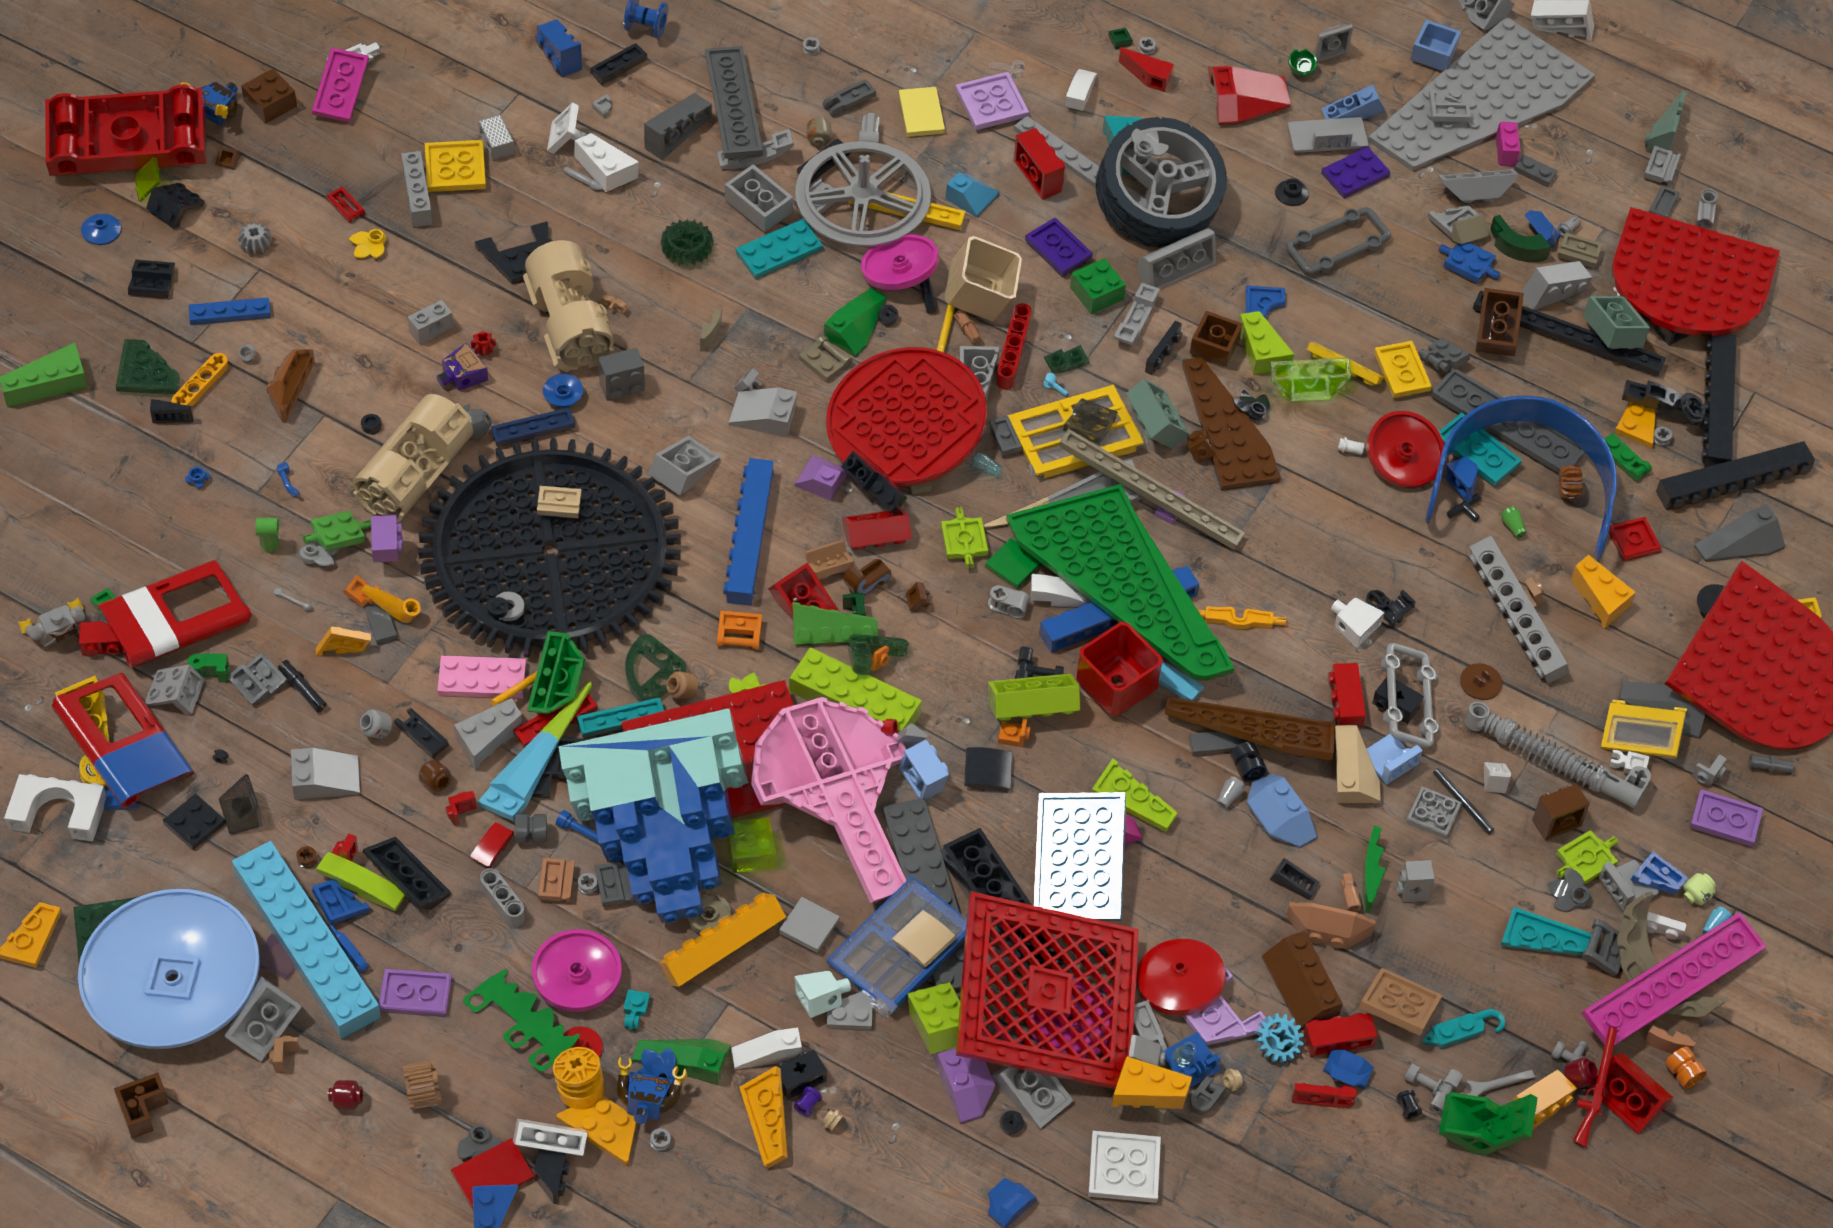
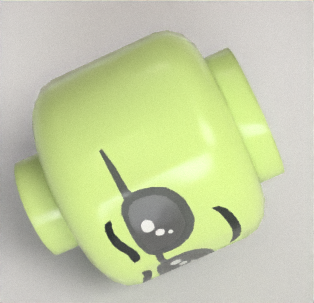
[1683,873,1716,905]

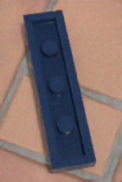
[491,408,575,447]

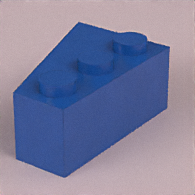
[535,19,582,77]

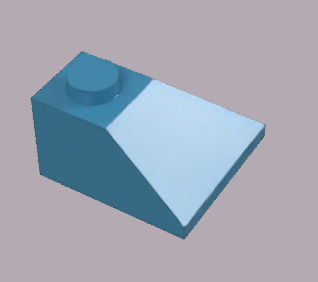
[946,172,1000,218]

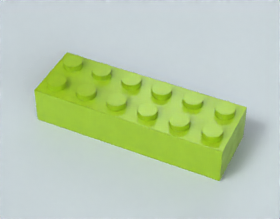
[789,647,922,732]

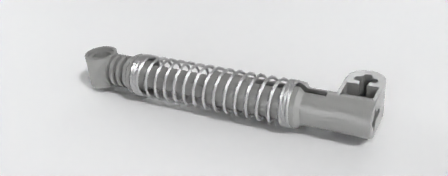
[1465,702,1651,809]

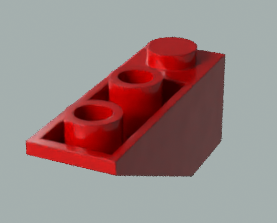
[1119,47,1174,92]
[79,621,123,656]

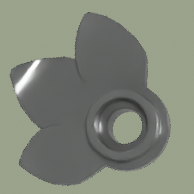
[1548,868,1591,911]
[457,1125,502,1159]

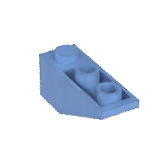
[1321,85,1385,119]

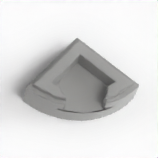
[592,94,611,118]

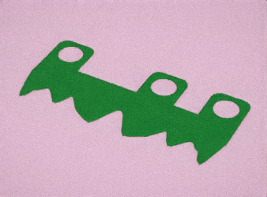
[463,969,580,1072]

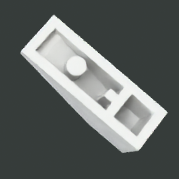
[731,1027,802,1070]

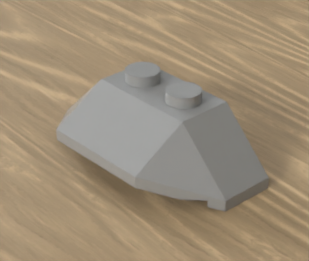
[1438,169,1518,203]

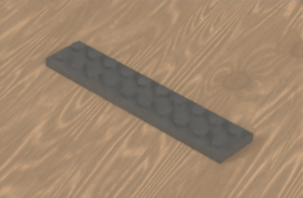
[882,798,965,992]

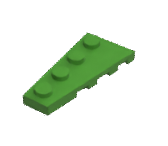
[793,602,878,644]

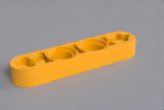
[171,353,228,406]

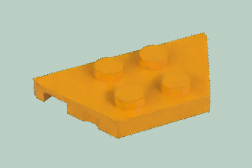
[556,1096,637,1166]

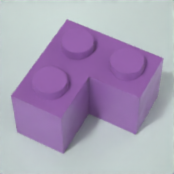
[371,515,403,562]

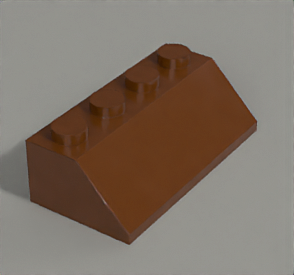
[1262,931,1343,1030]

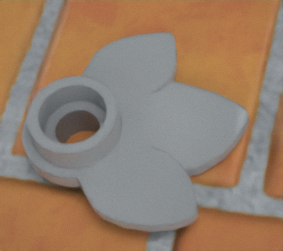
[1131,128,1169,158]
[299,541,340,566]

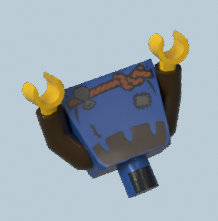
[181,82,238,126]
[617,1057,687,1124]

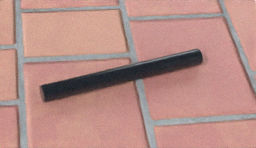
[1433,768,1494,834]

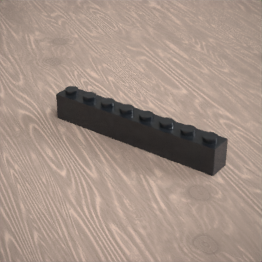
[1701,334,1736,468]
[1656,441,1815,510]

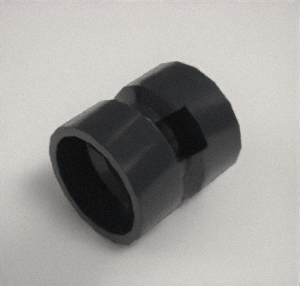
[1230,741,1267,782]

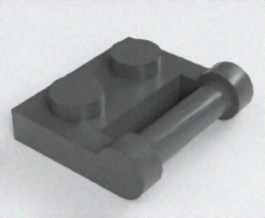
[1582,919,1621,976]

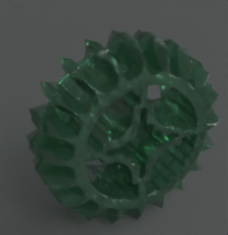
[661,219,714,266]

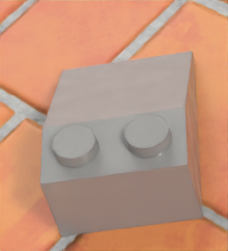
[728,387,797,437]
[648,436,720,495]
[291,748,360,800]
[224,976,302,1061]
[992,1066,1073,1128]

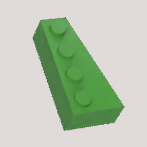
[0,343,87,407]

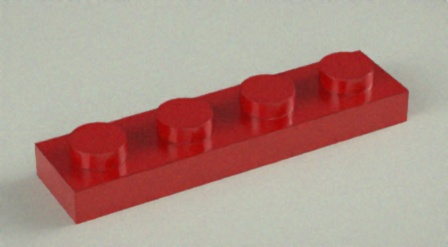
[513,693,598,748]

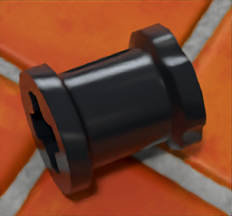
[1396,1090,1422,1119]

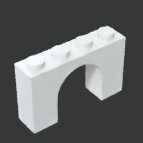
[4,774,107,841]

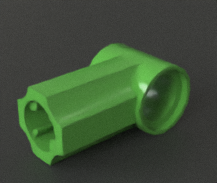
[255,517,279,553]

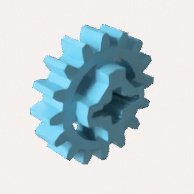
[1255,1013,1304,1063]

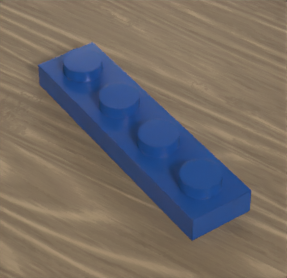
[189,297,271,325]

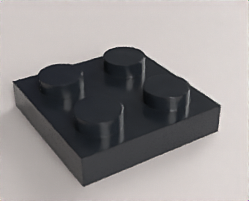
[163,793,226,850]

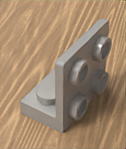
[145,665,205,715]
[1599,860,1659,911]

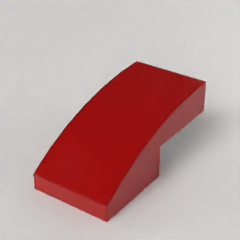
[470,822,515,868]

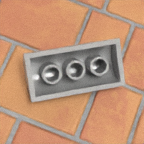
[1137,228,1216,289]

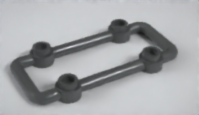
[1286,207,1391,274]

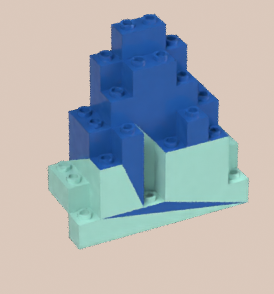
[559,709,748,923]

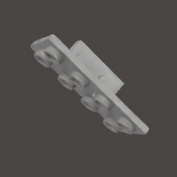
[1287,117,1369,153]

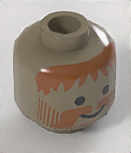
[807,116,831,146]

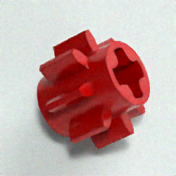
[471,331,496,356]

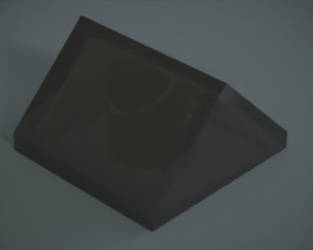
[219,774,263,835]

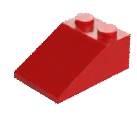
[768,563,840,620]

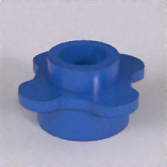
[185,467,210,488]

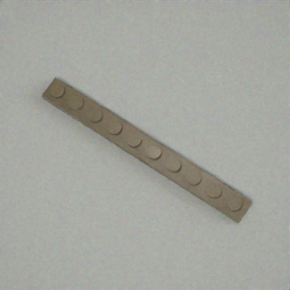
[1058,429,1245,550]

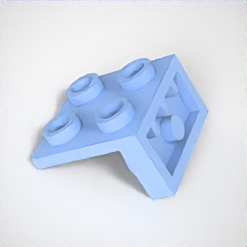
[1367,734,1423,785]

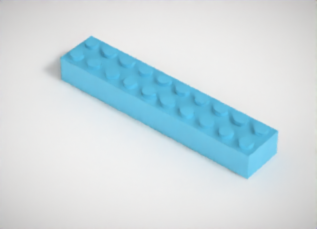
[232,841,381,1039]

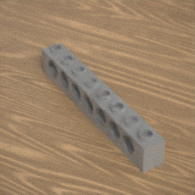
[1469,536,1570,684]

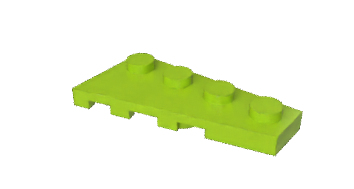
[1091,759,1177,833]

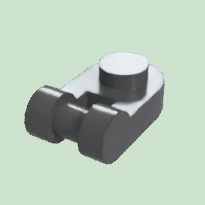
[1190,1076,1227,1115]

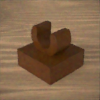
[906,582,932,612]

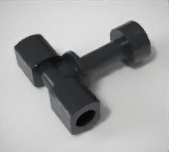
[1015,647,1064,679]

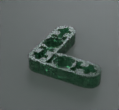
[848,634,909,675]

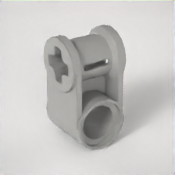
[988,585,1030,618]

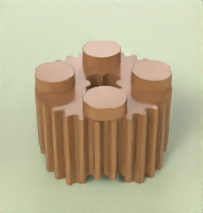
[403,1060,442,1110]

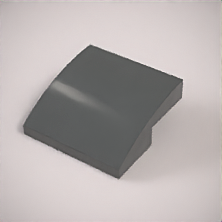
[227,652,288,706]

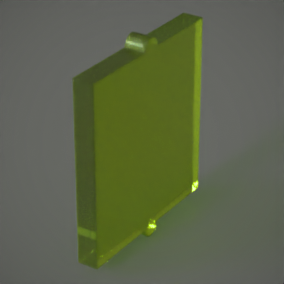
[134,157,161,202]

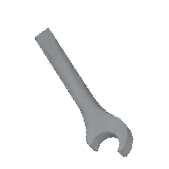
[1461,1070,1535,1097]

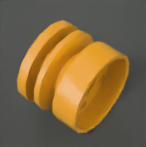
[553,1047,605,1109]

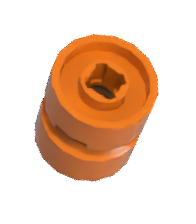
[1665,1047,1707,1089]

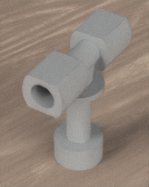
[1404,1063,1463,1115]

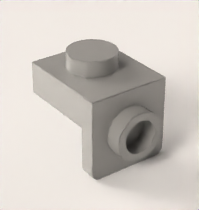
[1692,754,1727,787]

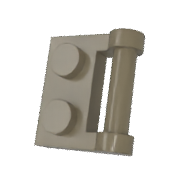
[799,335,853,383]

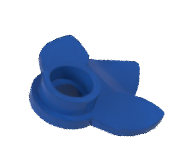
[636,1048,676,1083]

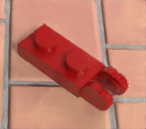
[1291,1083,1357,1108]

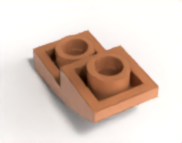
[1645,1025,1696,1054]

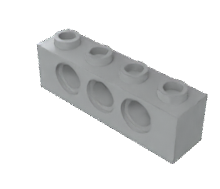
[401,151,432,227]

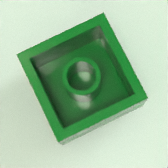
[1070,258,1126,314]

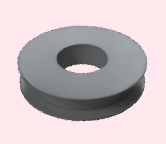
[496,592,524,621]

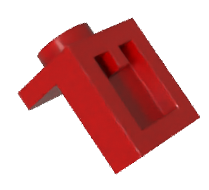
[332,833,358,862]

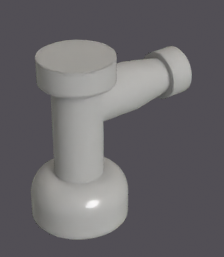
[1551,1041,1587,1062]

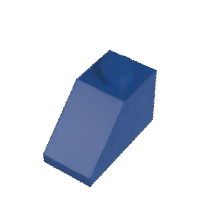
[1446,456,1479,503]

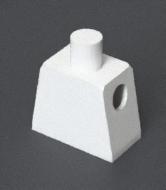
[1331,598,1384,648]

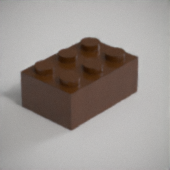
[1475,288,1524,356]

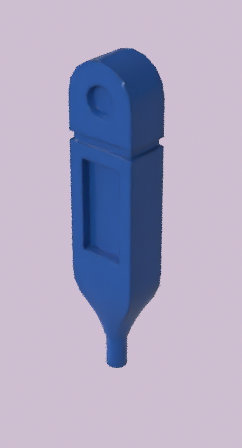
[330,925,369,973]

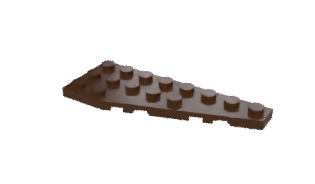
[1182,357,1281,491]
[1165,697,1335,761]

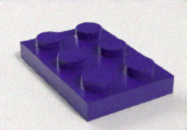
[1321,147,1391,199]
[1025,217,1093,276]

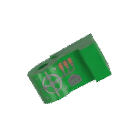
[187,653,230,682]

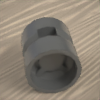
[515,814,547,843]

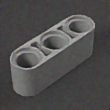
[480,868,525,928]

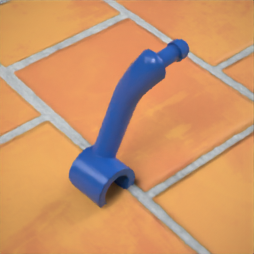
[277,462,299,497]

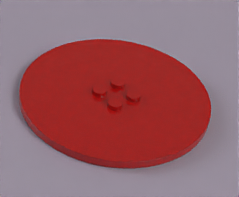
[826,347,987,487]

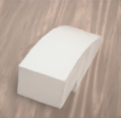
[1065,69,1097,111]
[1031,574,1092,608]

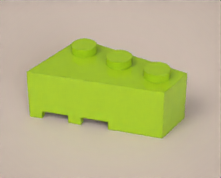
[1239,311,1294,375]

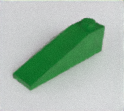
[824,287,886,358]
[632,1039,732,1085]

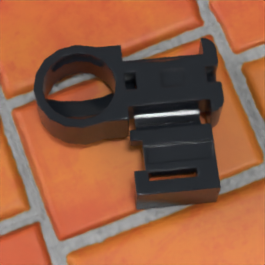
[1365,590,1416,629]

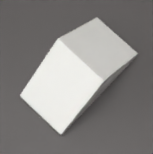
[1484,762,1511,793]

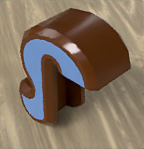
[843,559,892,595]

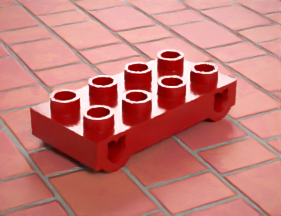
[45,84,207,176]

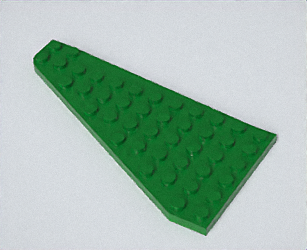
[1006,484,1234,681]

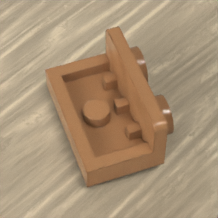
[805,540,855,579]

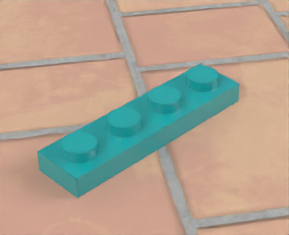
[577,697,664,738]

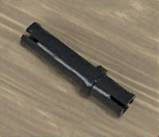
[278,660,327,713]

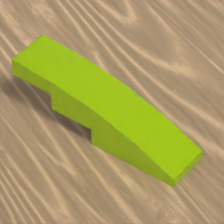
[316,852,406,911]

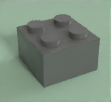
[598,348,645,400]

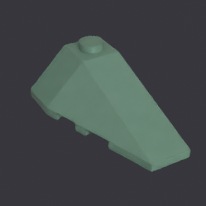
[1644,91,1686,153]

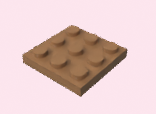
[1359,968,1442,1036]

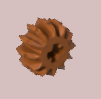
[1558,465,1583,499]

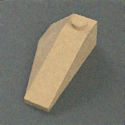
[1335,725,1381,804]

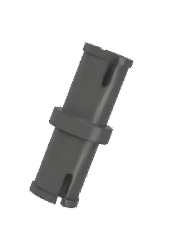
[1748,754,1794,774]

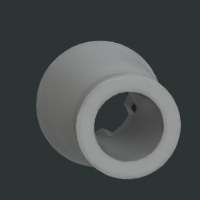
[1216,776,1245,809]

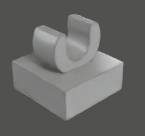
[734,368,762,392]

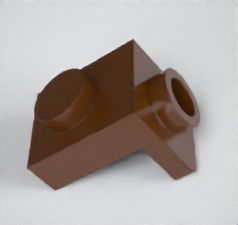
[1187,428,1215,463]

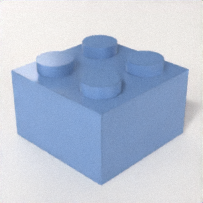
[1411,20,1461,71]

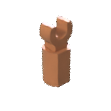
[1341,873,1361,912]

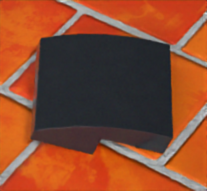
[128,259,175,298]
[964,747,1012,793]

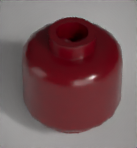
[1563,1057,1598,1090]
[328,1080,363,1110]

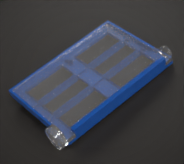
[826,876,967,1019]

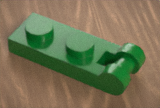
[1604,433,1652,481]

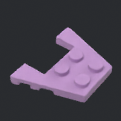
[1182,965,1272,1045]

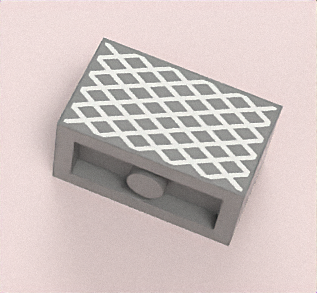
[479,115,514,160]

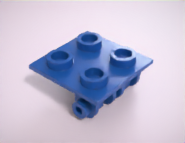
[1163,1032,1222,1088]

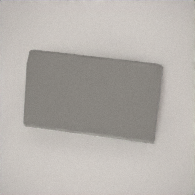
[893,723,928,750]

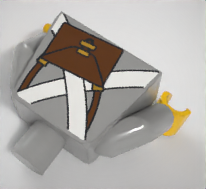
[18,598,85,648]

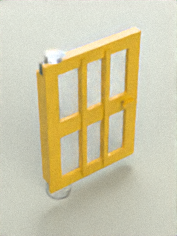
[1007,385,1149,479]

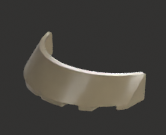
[1617,891,1729,1017]

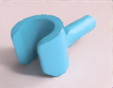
[1043,373,1069,396]

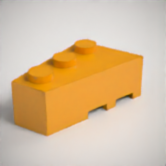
[1571,555,1636,629]

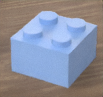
[899,740,949,801]

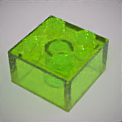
[726,817,776,873]

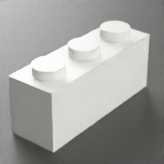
[513,1119,587,1156]

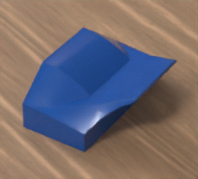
[1524,210,1561,248]
[1323,1050,1374,1089]
[988,1178,1037,1228]

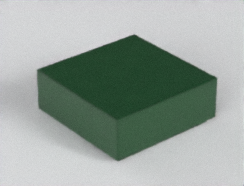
[1108,27,1133,49]

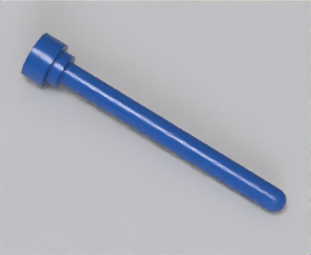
[555,810,599,844]

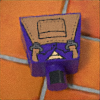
[436,343,488,390]

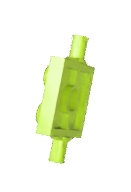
[941,507,988,569]
[1556,830,1618,885]

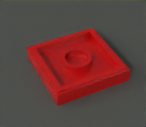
[1608,517,1662,562]

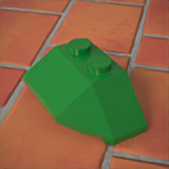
[527,631,585,714]

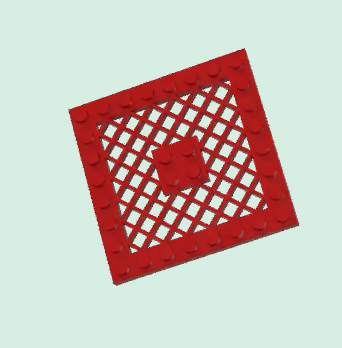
[956,891,1139,1090]

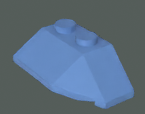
[1247,773,1317,848]

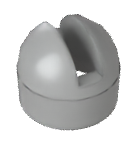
[239,344,257,361]

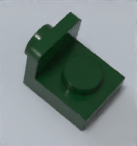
[842,593,866,616]

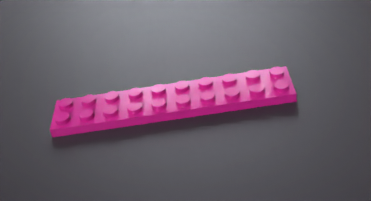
[1581,912,1766,1046]

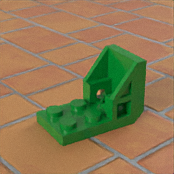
[1439,1092,1538,1155]

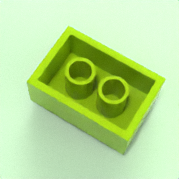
[908,982,960,1055]

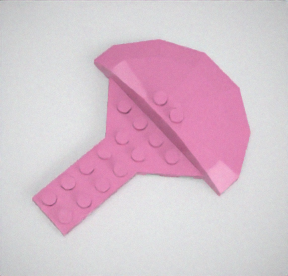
[751,697,906,904]

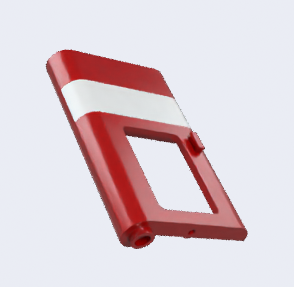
[97,560,252,668]

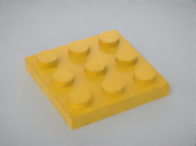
[425,140,486,192]

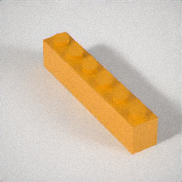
[659,892,786,987]

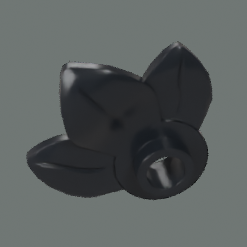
[1233,390,1270,421]

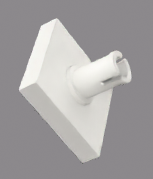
[547,102,586,154]

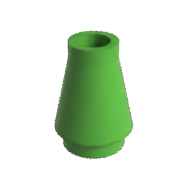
[1501,506,1527,538]

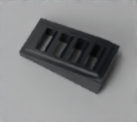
[150,399,194,423]
[1270,858,1320,899]

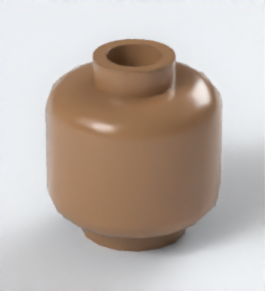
[666,671,698,700]

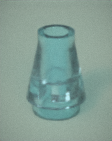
[971,452,1003,477]
[1172,1042,1196,1067]

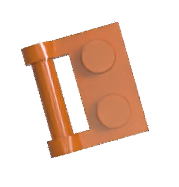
[717,611,762,650]

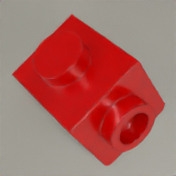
[445,791,477,826]

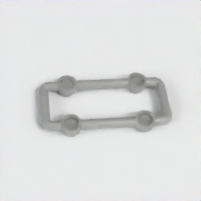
[1381,643,1439,748]

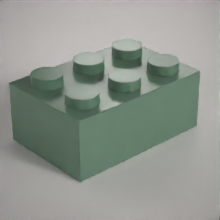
[1583,296,1650,349]
[1126,379,1190,449]

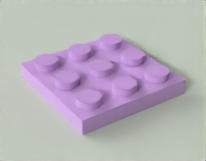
[955,72,1029,131]

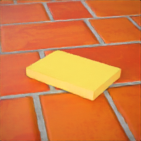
[898,87,945,137]

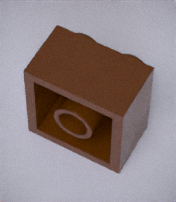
[241,68,297,124]
[1190,311,1243,366]
[1532,783,1590,841]

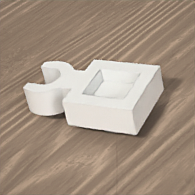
[1609,750,1649,774]

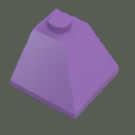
[795,455,848,501]

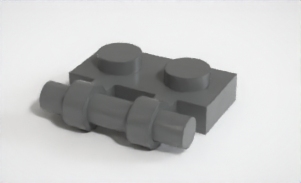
[1418,338,1470,372]

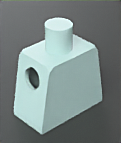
[794,971,851,1018]

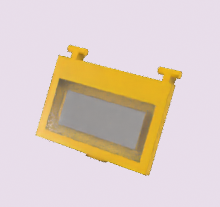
[1601,699,1687,758]

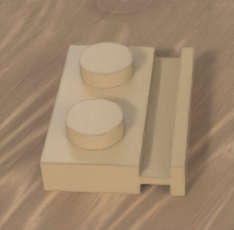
[537,486,581,518]

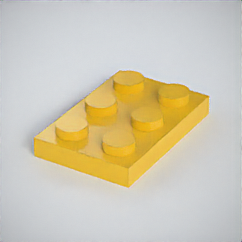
[1374,341,1432,398]

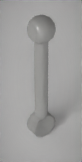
[274,588,311,611]

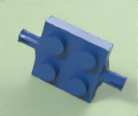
[1439,242,1501,283]

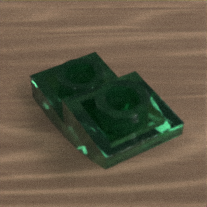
[1044,345,1090,374]

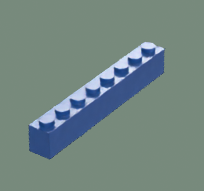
[723,458,773,606]
[1039,566,1199,653]

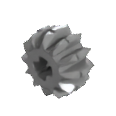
[238,221,272,255]

